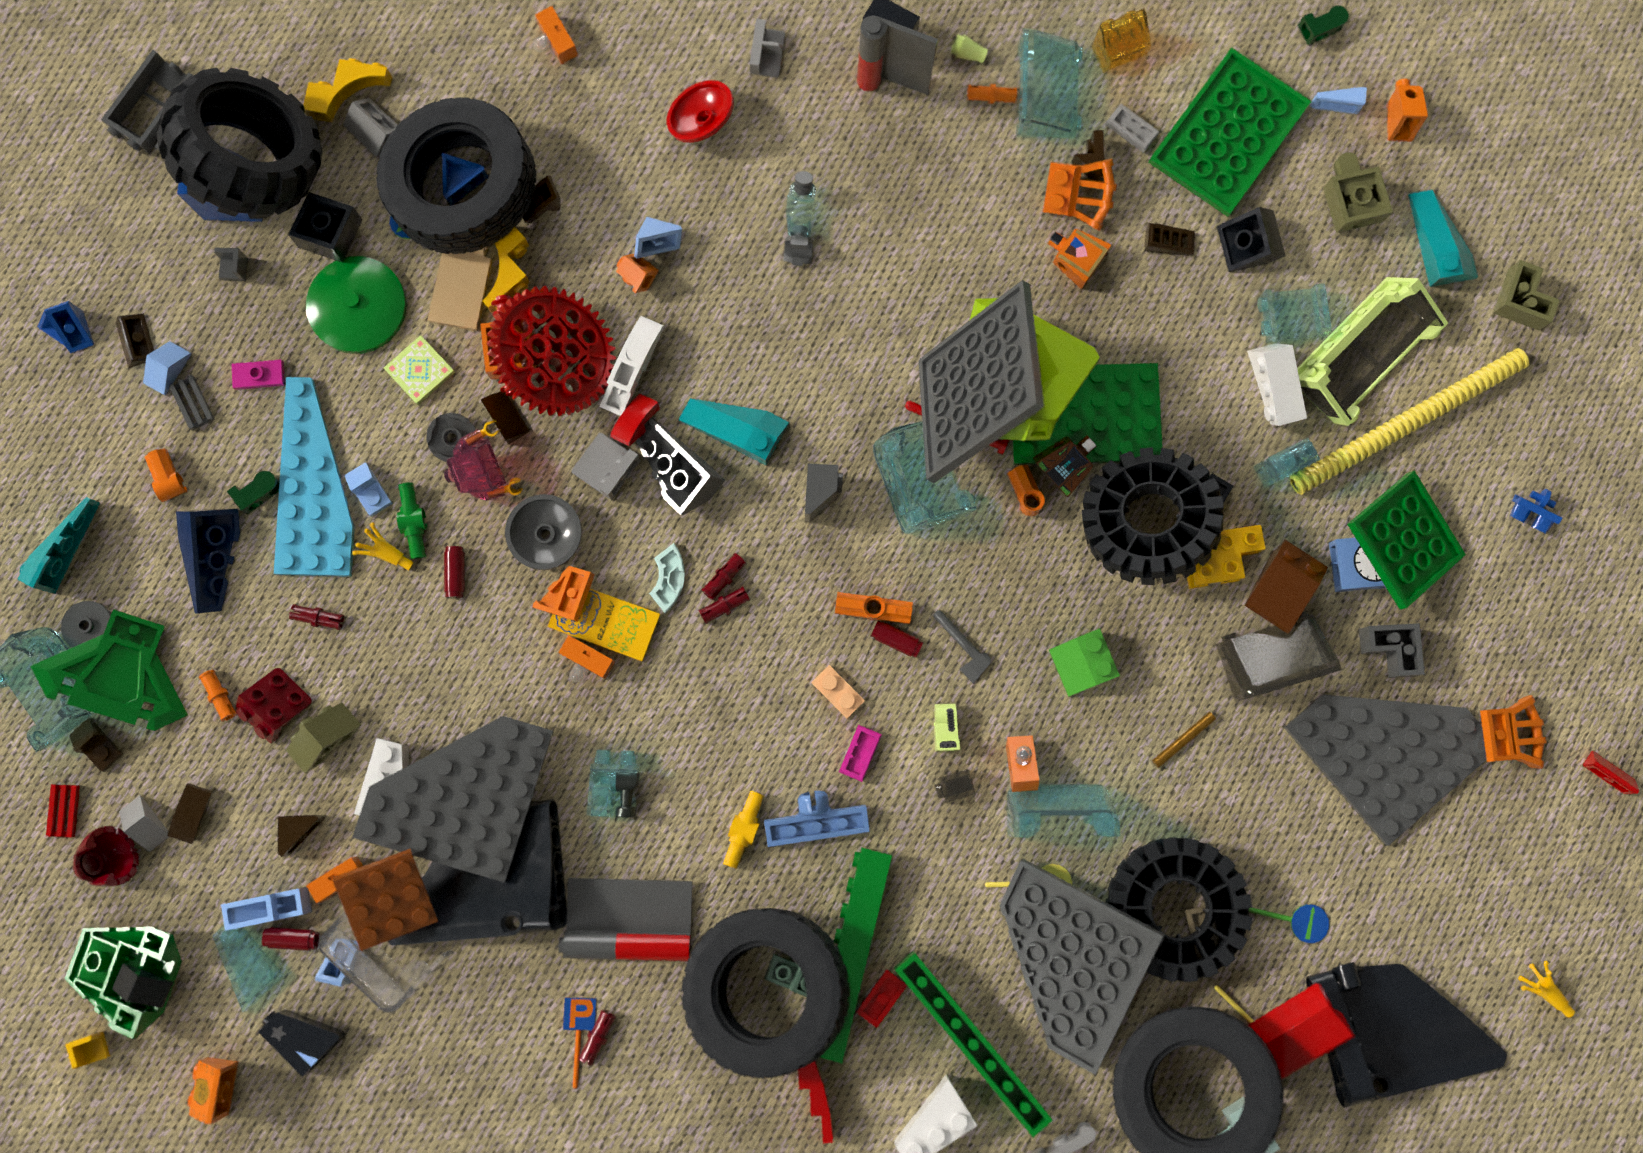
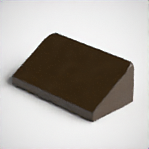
[116,313,154,368]
[481,391,530,444]

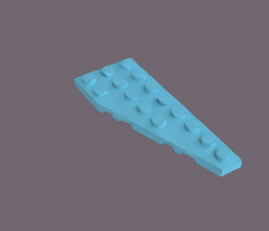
[274,377,355,577]

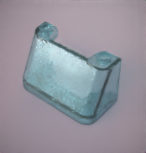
[1016,28,1083,139]
[873,421,977,534]
[0,627,95,752]
[1006,784,1120,837]

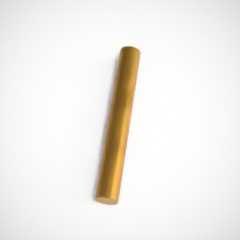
[1152,712,1216,768]

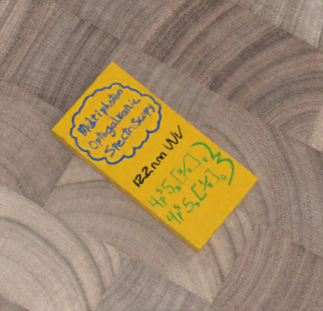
[547,589,661,662]

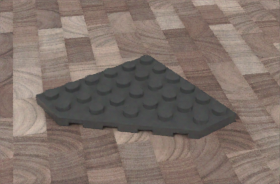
[1283,694,1487,846]
[352,716,554,882]
[999,858,1165,1075]

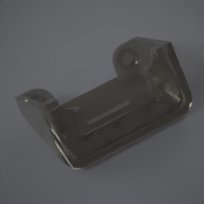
[1216,611,1342,702]

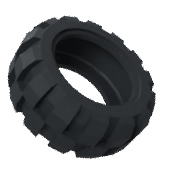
[156,68,322,219]

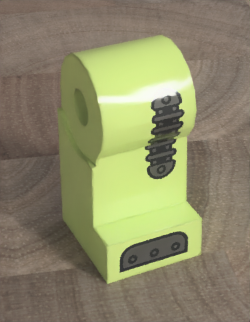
[934,703,960,752]

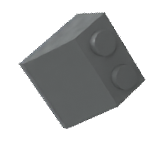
[805,463,843,522]

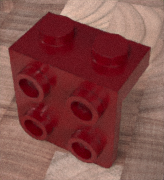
[235,668,312,744]

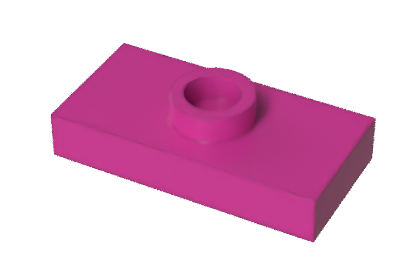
[231,360,285,390]
[839,725,882,782]

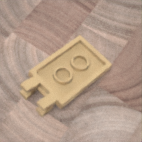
[427,247,493,331]

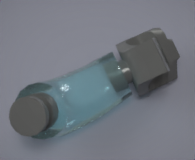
[784,171,816,266]

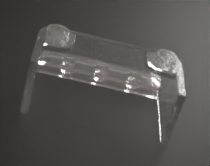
[319,911,454,1013]

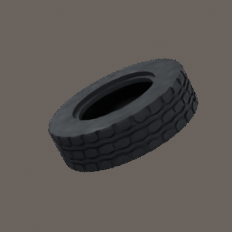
[376,97,537,254]
[681,908,850,1079]
[1113,1006,1284,1153]

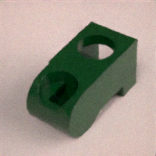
[1297,5,1349,46]
[227,471,280,515]

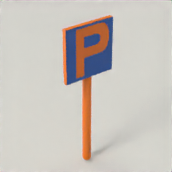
[563,997,596,1089]

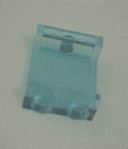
[1257,283,1332,343]

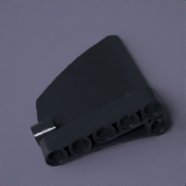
[388,799,567,946]
[1306,962,1507,1108]

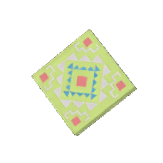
[384,335,455,405]

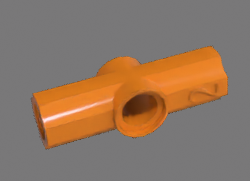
[835,592,913,624]

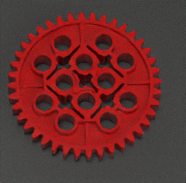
[487,286,616,416]

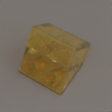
[1092,8,1151,72]

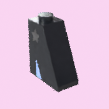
[258,1009,347,1077]

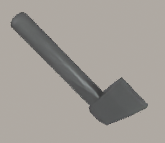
[933,610,991,684]

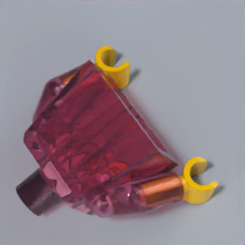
[444,420,523,501]

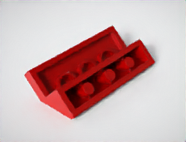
[1248,983,1355,1080]

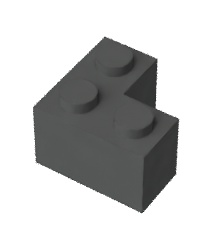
[1359,623,1425,678]

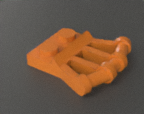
[1043,159,1117,231]
[1480,695,1547,769]

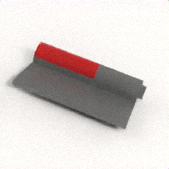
[857,16,938,95]
[558,878,693,961]

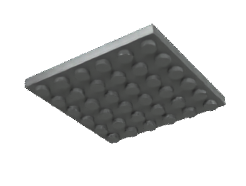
[918,280,1044,483]

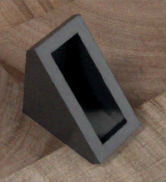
[112,963,174,1008]

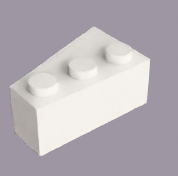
[1247,343,1307,426]
[354,738,409,815]
[894,1075,977,1153]

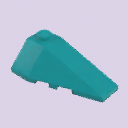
[1408,190,1478,287]
[678,398,789,466]
[18,497,100,594]

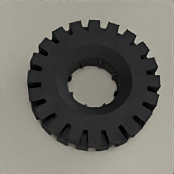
[1082,447,1224,585]
[1106,838,1253,982]

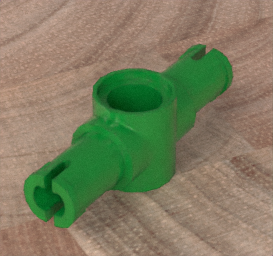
[396,482,428,559]

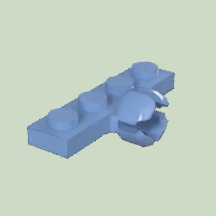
[764,791,870,847]

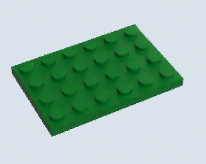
[1148,47,1311,217]
[1012,363,1163,465]

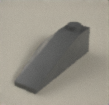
[636,417,725,516]

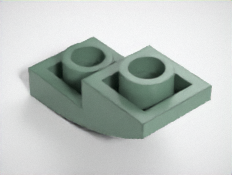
[764,954,806,997]

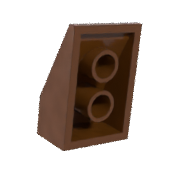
[1244,539,1328,634]

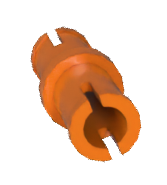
[967,84,1017,104]
[199,670,237,722]

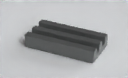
[169,375,215,431]

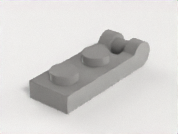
[1031,1122,1096,1153]

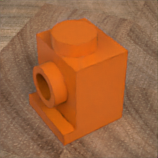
[616,253,659,293]

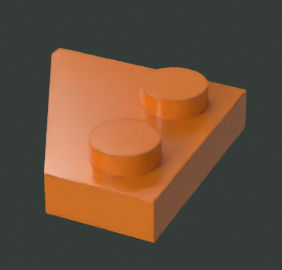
[532,566,595,622]

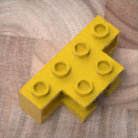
[1187,524,1266,589]

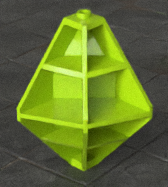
[970,298,1100,440]

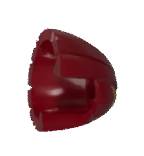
[73,826,139,887]

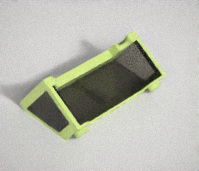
[1297,277,1448,426]

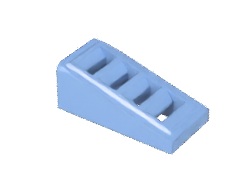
[1310,87,1367,114]

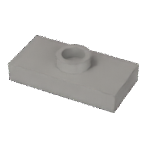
[1105,103,1160,153]

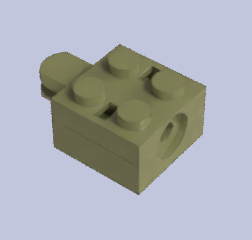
[1323,152,1393,233]

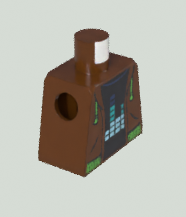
[1033,435,1097,497]

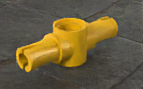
[723,791,764,869]

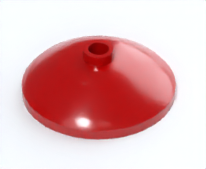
[666,80,734,143]

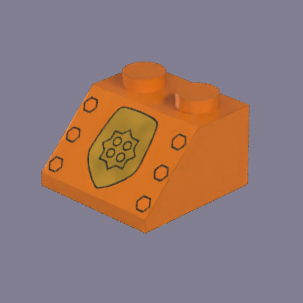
[188,1057,238,1124]

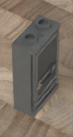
[101,50,193,154]

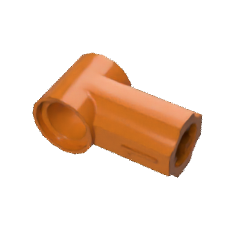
[145,448,187,502]
[1007,464,1045,517]

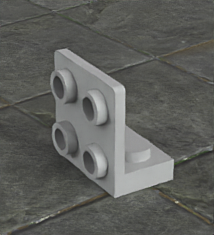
[572,432,641,501]

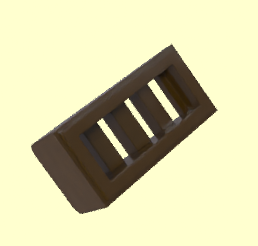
[1144,223,1195,256]

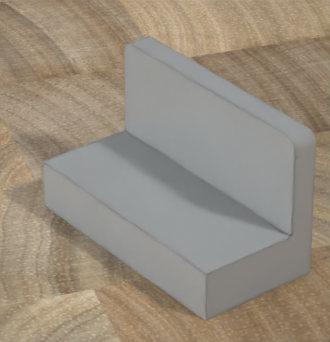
[343,98,397,156]

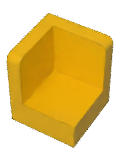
[65,1031,110,1069]

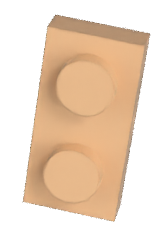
[811,665,865,719]

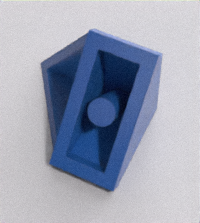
[442,153,489,206]
[37,301,94,353]

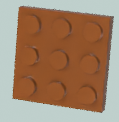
[333,848,438,951]

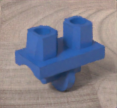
[1510,489,1563,534]

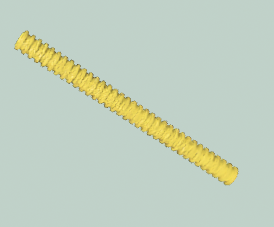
[1290,348,1529,495]

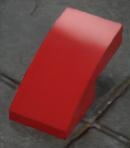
[610,394,660,446]

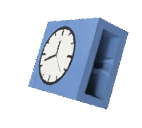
[1329,538,1386,592]

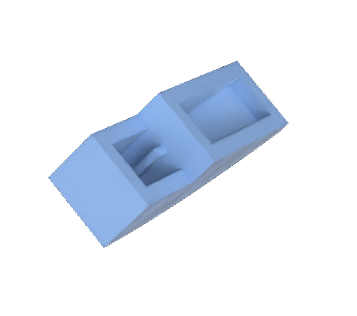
[221,887,312,931]

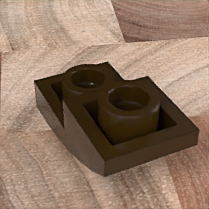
[167,783,213,844]

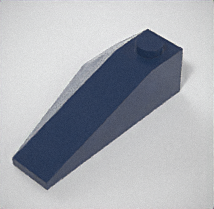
[176,508,240,614]

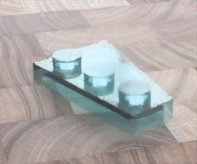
[212,926,285,1012]

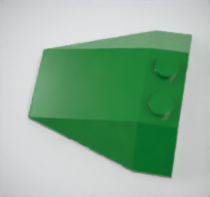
[65,927,182,1039]

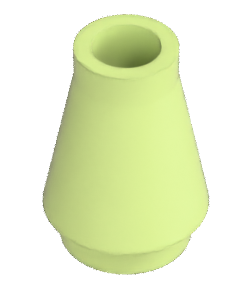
[950,34,988,63]

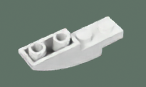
[599,316,664,416]

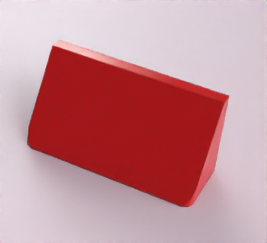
[1583,750,1639,794]

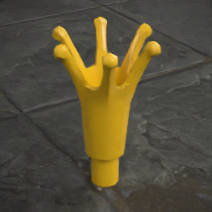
[352,522,414,571]
[1518,961,1575,1018]

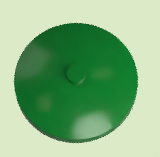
[306,256,407,354]

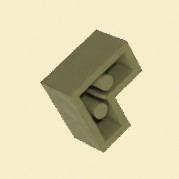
[1493,260,1560,331]
[286,702,361,774]

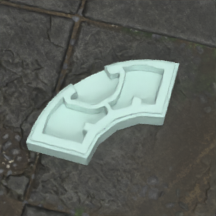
[649,543,685,614]

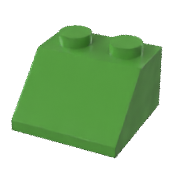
[1049,629,1120,697]

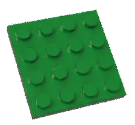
[1347,471,1466,610]

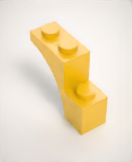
[303,58,392,122]
[482,227,530,313]

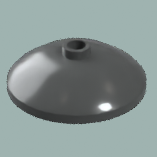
[505,494,582,570]

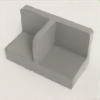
[750,19,785,77]

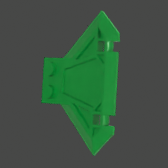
[30,609,188,731]

